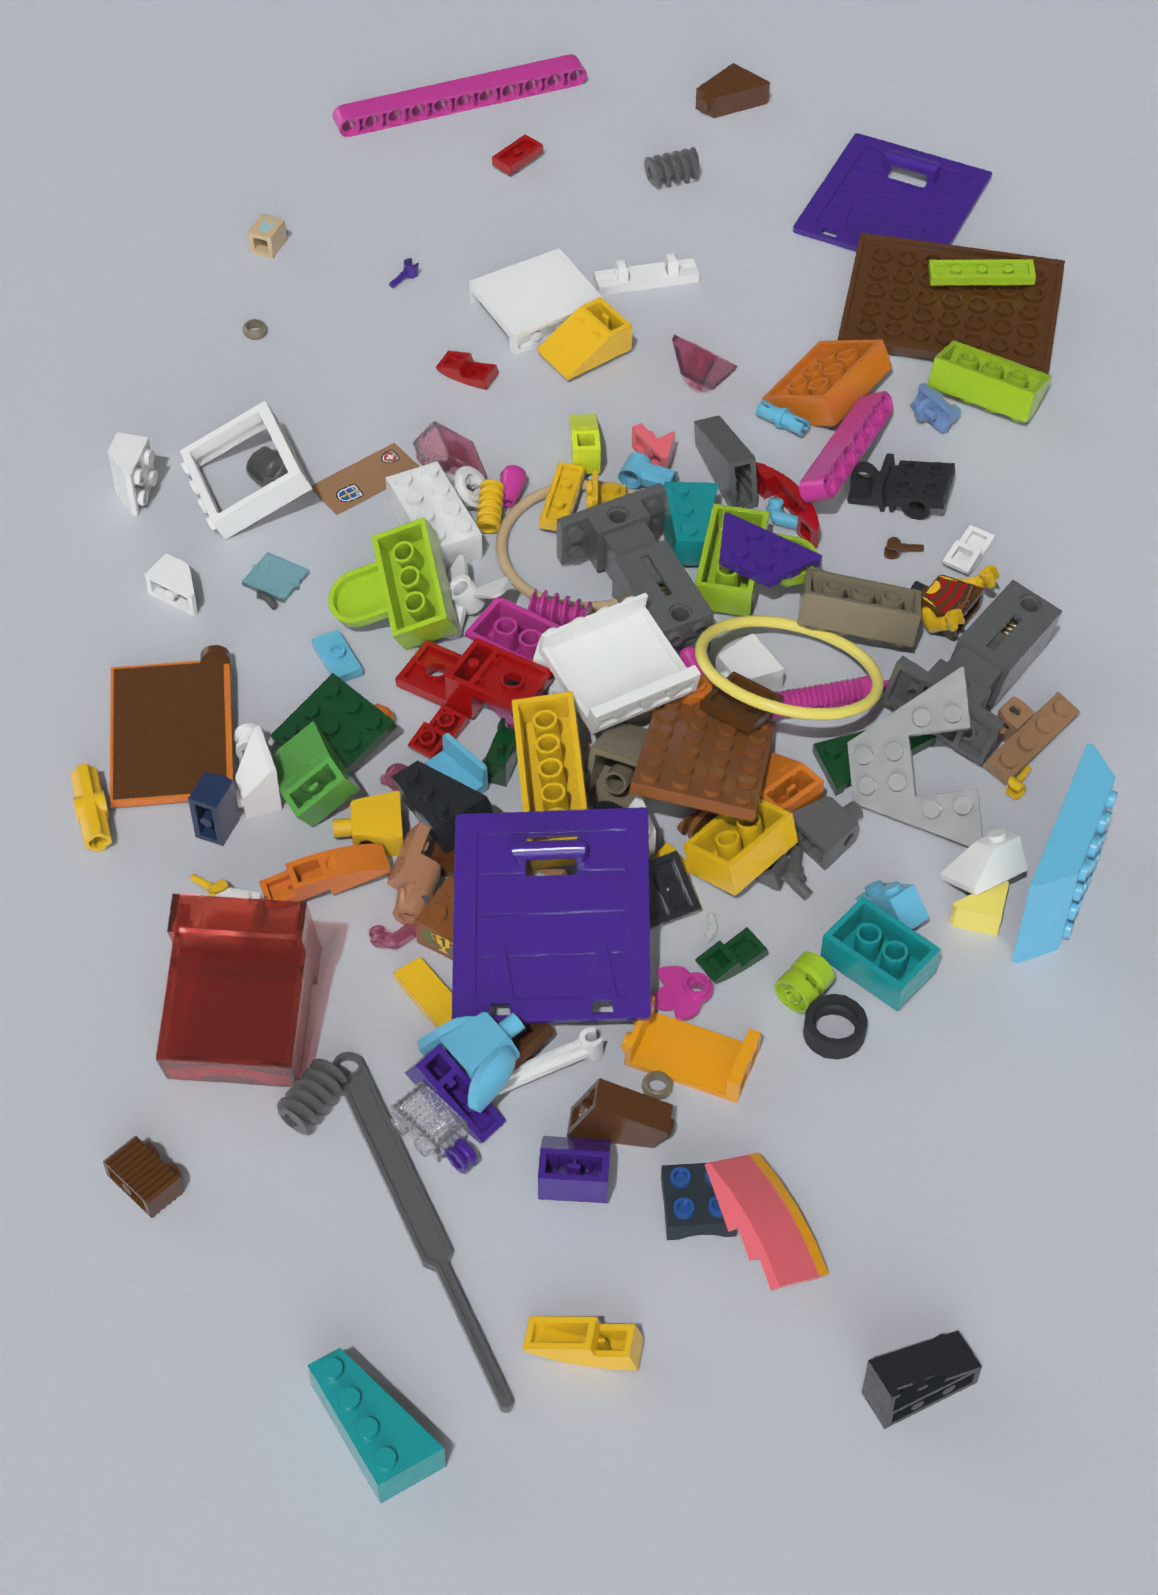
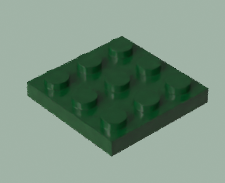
[270,673,397,774]

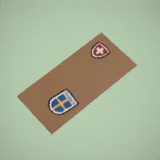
[311,443,420,515]

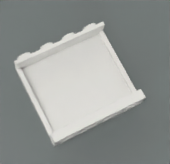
[469,248,605,355]
[538,593,701,734]

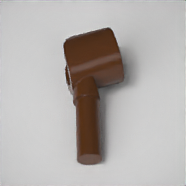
[884,537,924,560]

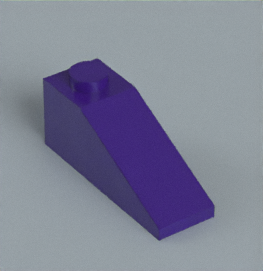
[405,1044,506,1144]

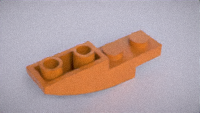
[259,843,392,913]

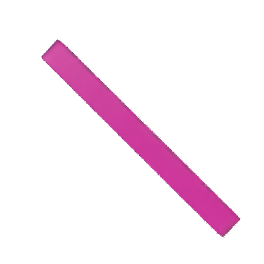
[332,54,587,137]

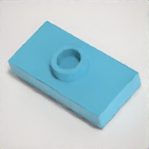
[311,630,363,682]

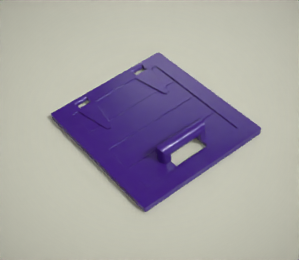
[793,133,992,251]
[452,807,651,1024]

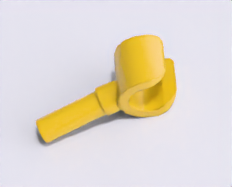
[1005,765,1032,800]
[190,874,229,897]

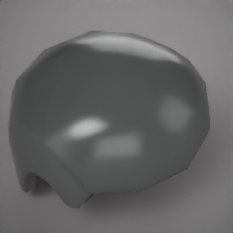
[246,446,288,487]

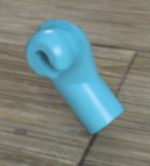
[766,497,798,530]

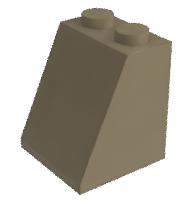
[585,722,649,808]

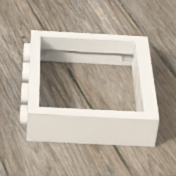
[180,401,312,540]

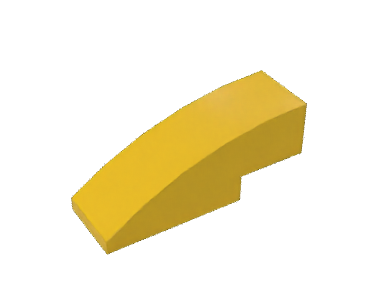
[523,1316,644,1371]

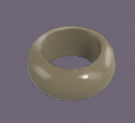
[242,319,267,340]
[641,1071,673,1100]

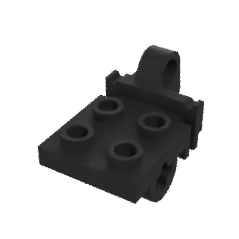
[847,453,956,520]

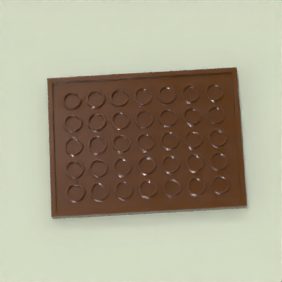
[838,232,1065,374]

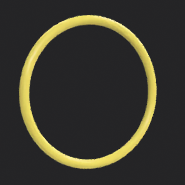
[695,616,884,720]

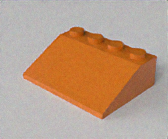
[762,339,892,427]

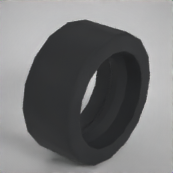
[803,994,867,1060]

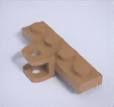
[983,692,1080,786]

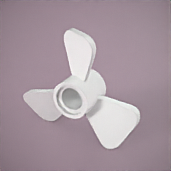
[445,554,512,640]

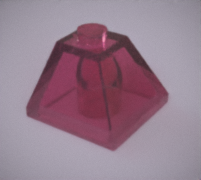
[672,334,737,391]
[413,421,488,479]

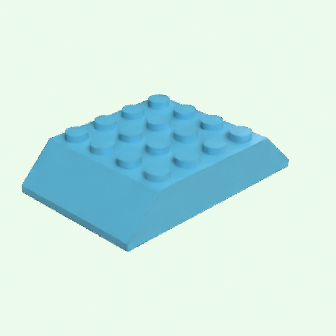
[1012,743,1118,963]

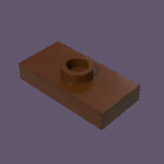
[511,1023,554,1072]

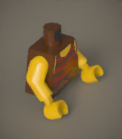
[910,565,1000,642]

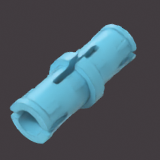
[756,400,810,437]

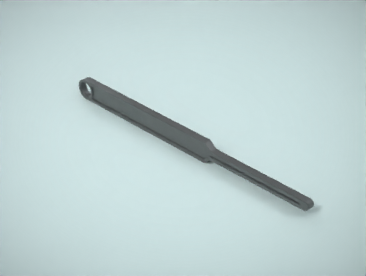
[333,1052,513,1413]

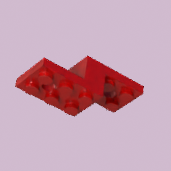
[395,638,554,719]

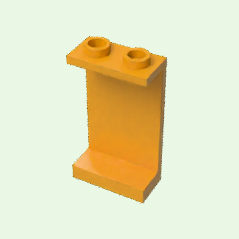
[621,996,762,1103]

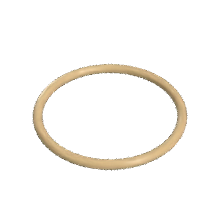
[496,480,665,613]

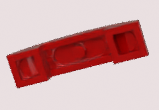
[756,462,819,549]

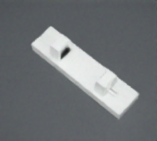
[594,253,700,295]

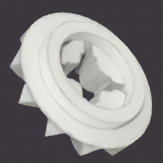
[451,466,486,510]

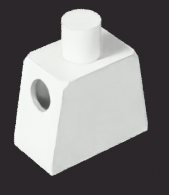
[715,633,784,691]

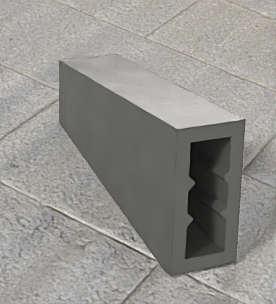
[694,415,758,509]

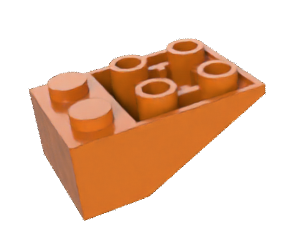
[759,752,824,812]

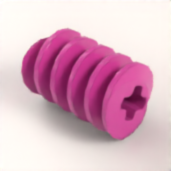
[528,588,593,626]

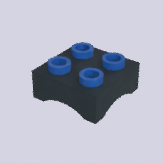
[661,1163,737,1240]

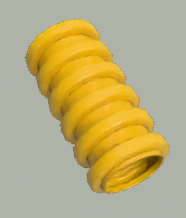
[476,479,505,533]

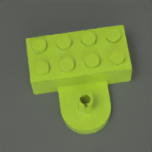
[695,504,818,616]
[328,517,459,650]

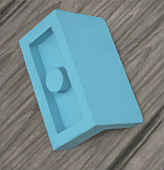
[425,733,488,794]

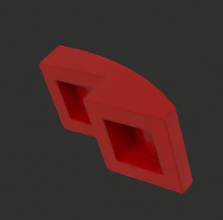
[436,350,499,389]

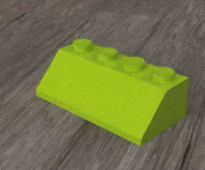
[927,340,1052,423]

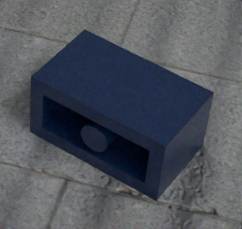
[188,771,240,846]

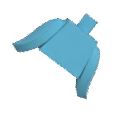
[417,1012,525,1113]

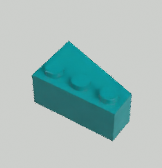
[663,481,719,566]

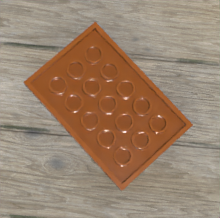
[629,699,776,822]

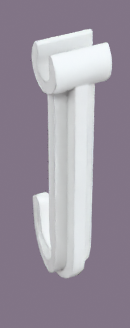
[498,1027,604,1095]

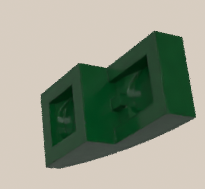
[695,927,768,984]

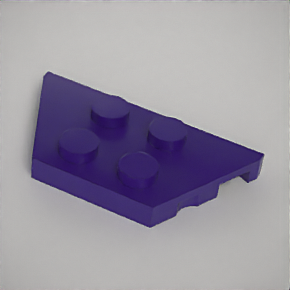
[719,512,823,588]

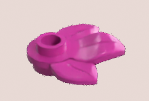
[652,966,713,1020]

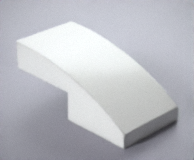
[943,524,995,575]

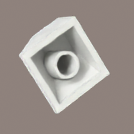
[235,725,282,819]
[940,828,1028,895]

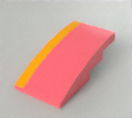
[705,1153,829,1291]

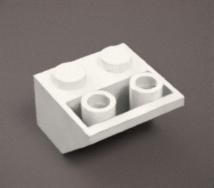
[107,432,158,516]

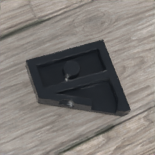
[649,850,701,930]

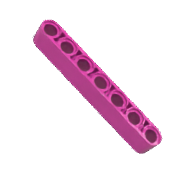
[799,391,893,503]

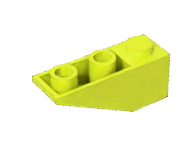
[569,414,601,474]

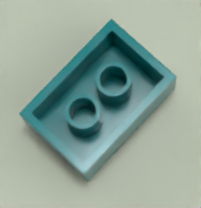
[820,896,941,1012]

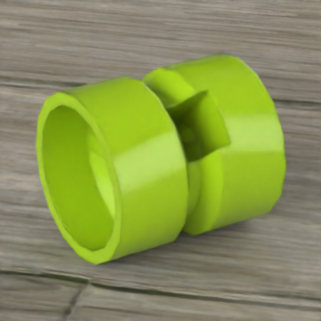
[774,951,835,1013]

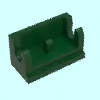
[482,718,518,787]

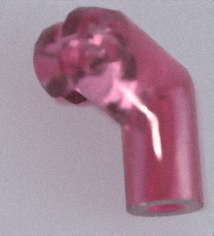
[368,922,416,950]

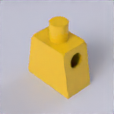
[332,791,403,856]

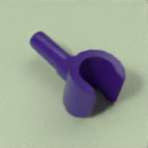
[389,258,419,288]

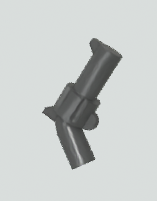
[780,846,813,901]

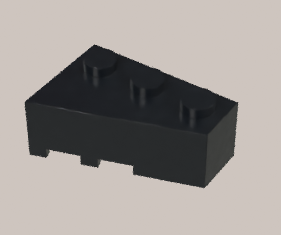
[391,760,494,853]
[861,1331,982,1429]

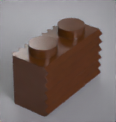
[103,1136,183,1218]

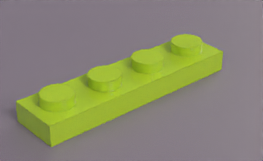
[928,259,1036,286]

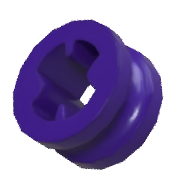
[445,1138,478,1174]

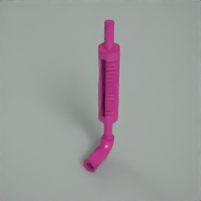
[769,676,889,720]

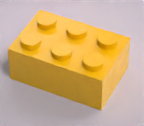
[683,798,798,896]

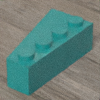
[307,1348,446,1504]

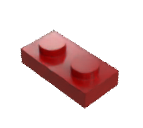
[492,134,543,175]

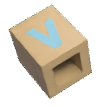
[248,214,287,258]

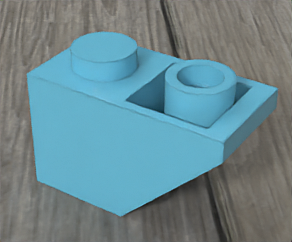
[855,880,929,929]

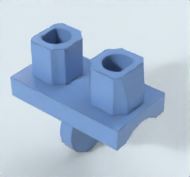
[910,383,961,434]

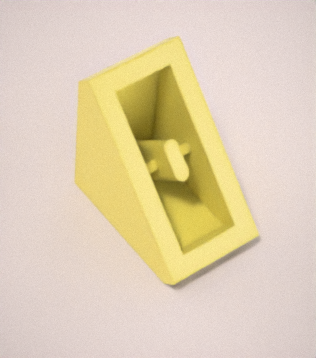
[949,880,1009,936]

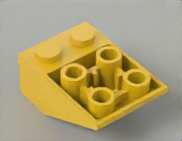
[537,297,632,381]

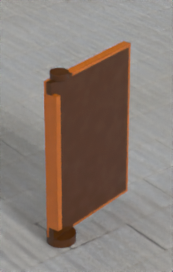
[110,645,234,808]

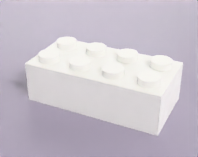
[385,461,483,570]

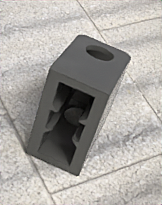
[791,796,863,871]

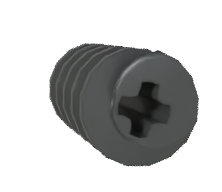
[644,147,699,188]
[277,1058,347,1135]

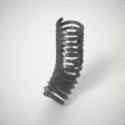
[256,591,278,610]

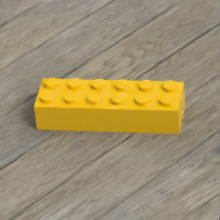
[512,691,589,870]

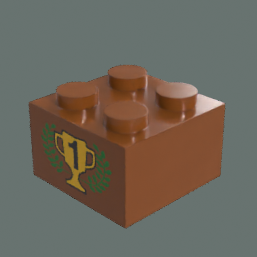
[415,875,454,960]

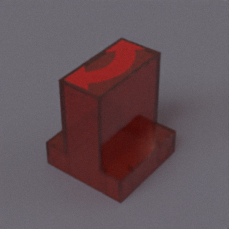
[156,893,322,1087]

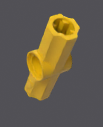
[70,764,112,852]

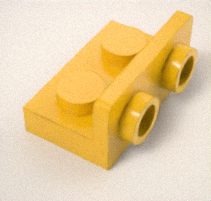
[586,471,626,509]

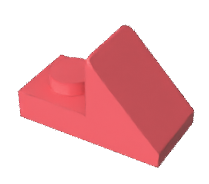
[632,423,675,469]

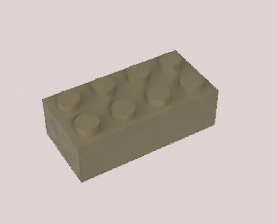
[797,568,921,647]

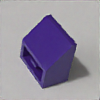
[538,1136,611,1203]

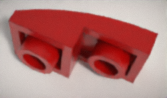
[408,704,469,759]

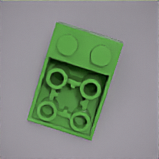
[271,721,361,828]

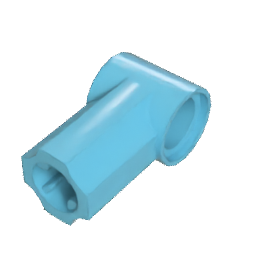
[618,452,678,489]

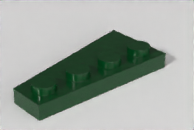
[812,730,937,796]

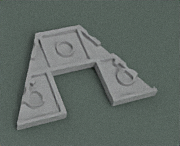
[847,667,983,847]

